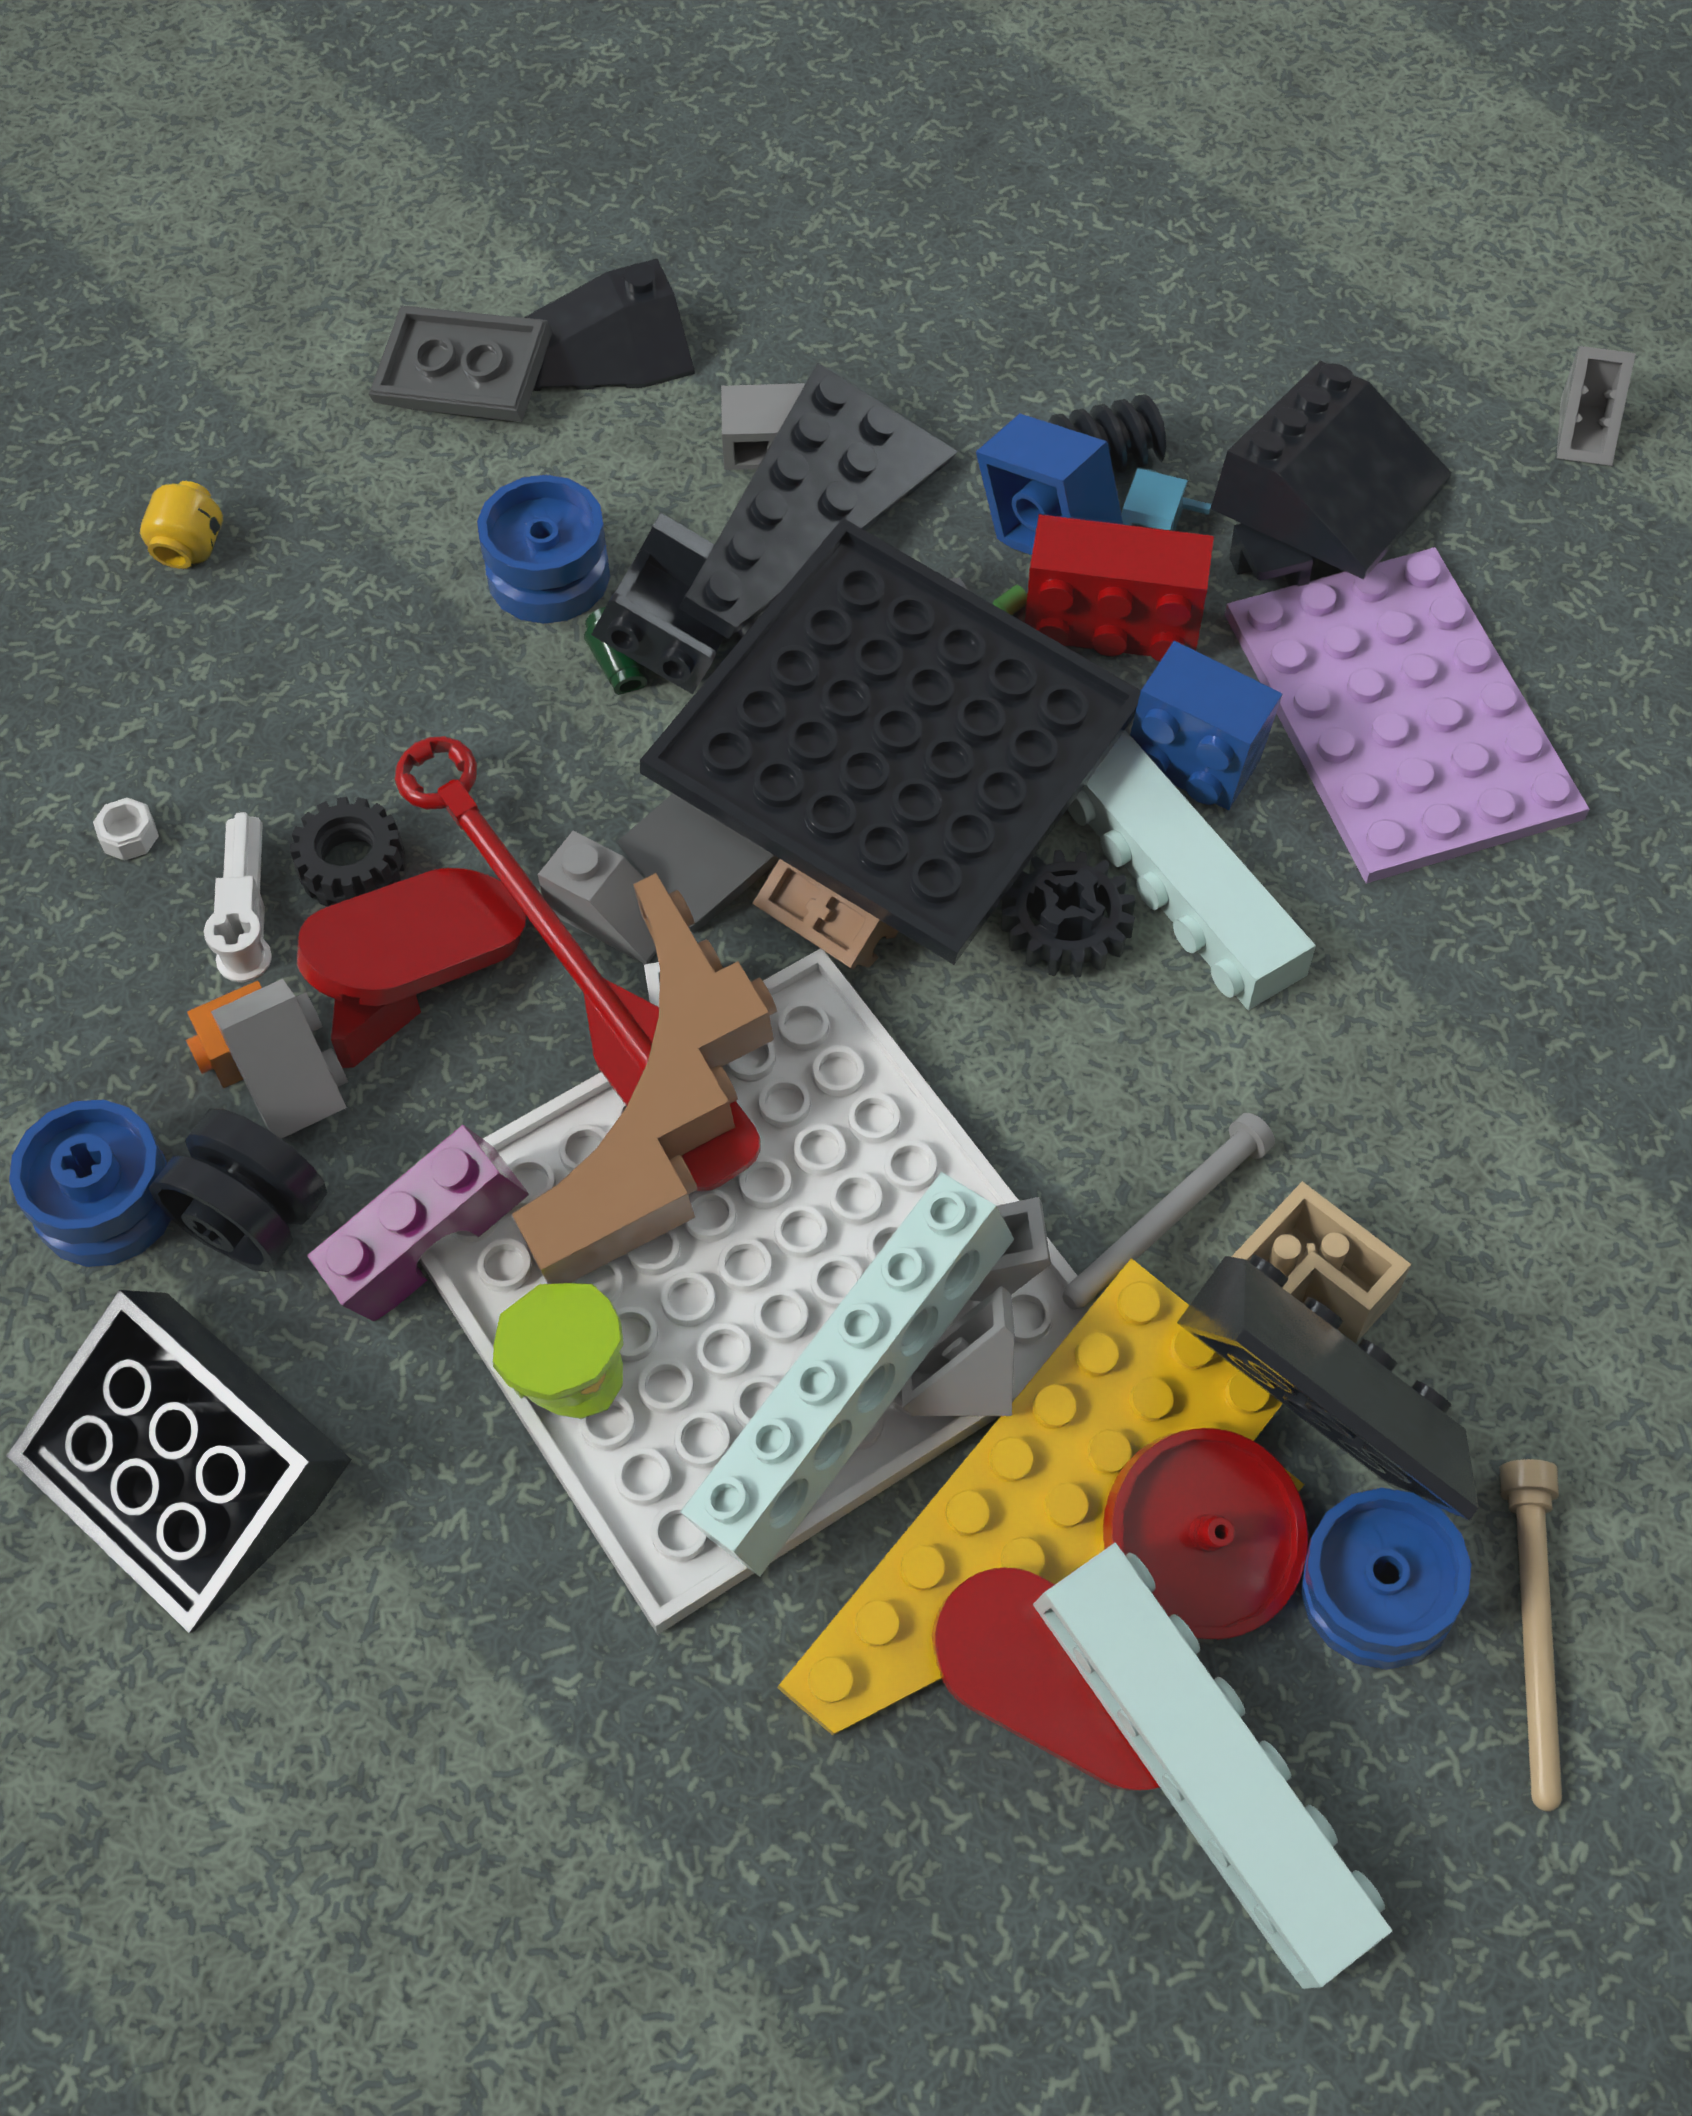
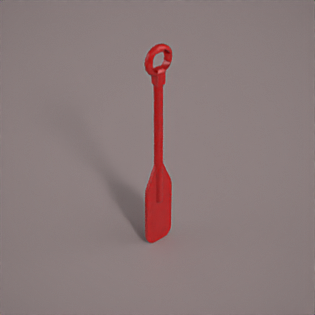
[395,736,761,1191]

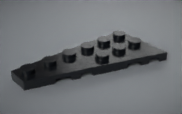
[678,363,958,639]

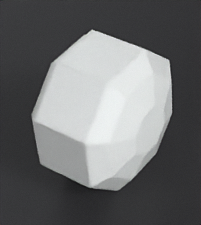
[93,797,159,861]

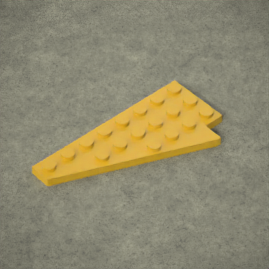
[777,1258,1305,1735]

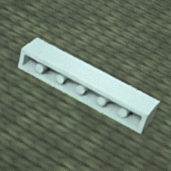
[1068,730,1316,1010]
[1033,1542,1393,1989]

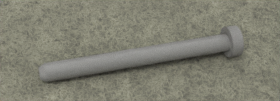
[1062,1113,1275,1309]

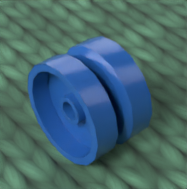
[477,475,610,624]
[9,1100,171,1267]
[1301,1488,1471,1670]

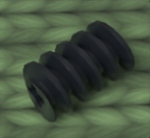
[1048,394,1166,472]

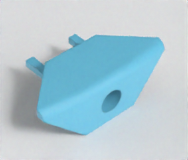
[1122,468,1212,531]

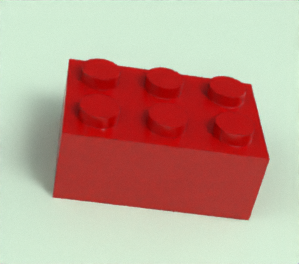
[1025,514,1214,662]

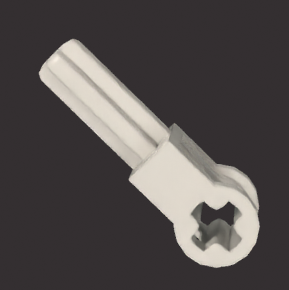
[204,812,272,982]

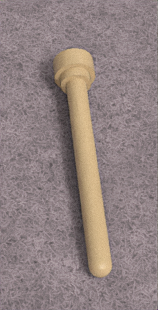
[1500,1459,1562,1811]

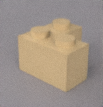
[1232,1181,1411,1343]

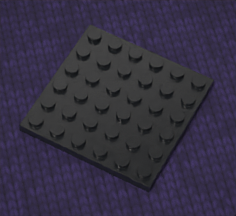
[640,518,1141,965]

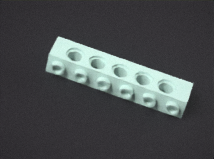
[680,1172,1014,1577]

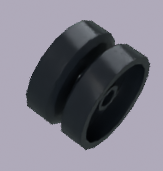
[149,1109,327,1272]

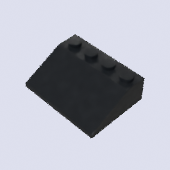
[1210,361,1452,579]
[1177,1255,1478,1520]
[7,1290,352,1633]

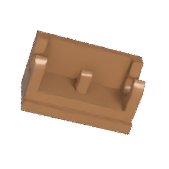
[752,859,899,969]

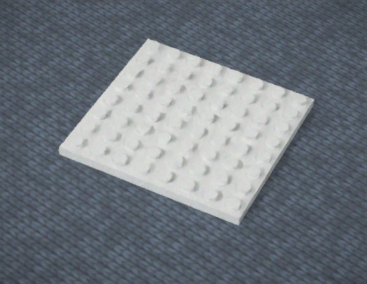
[419,948,1096,1635]

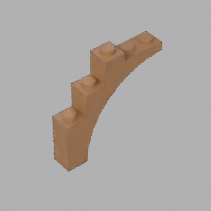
[512,873,777,1284]

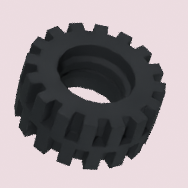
[290,797,406,907]

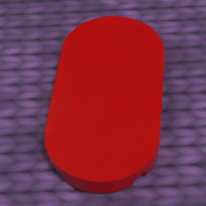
[297,868,526,1006]
[932,1567,1160,1791]

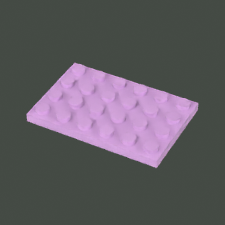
[1225,547,1589,883]

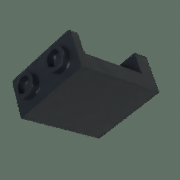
[591,513,724,694]

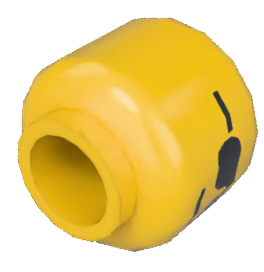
[140,481,223,569]

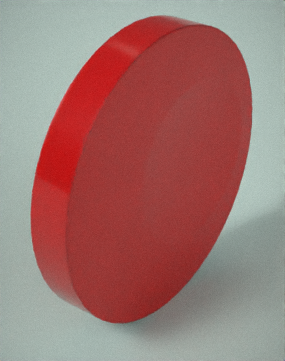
[1103,1428,1308,1639]

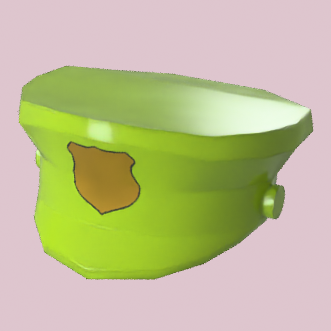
[493,1283,624,1419]

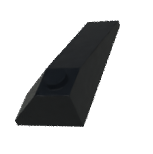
[524,258,695,391]

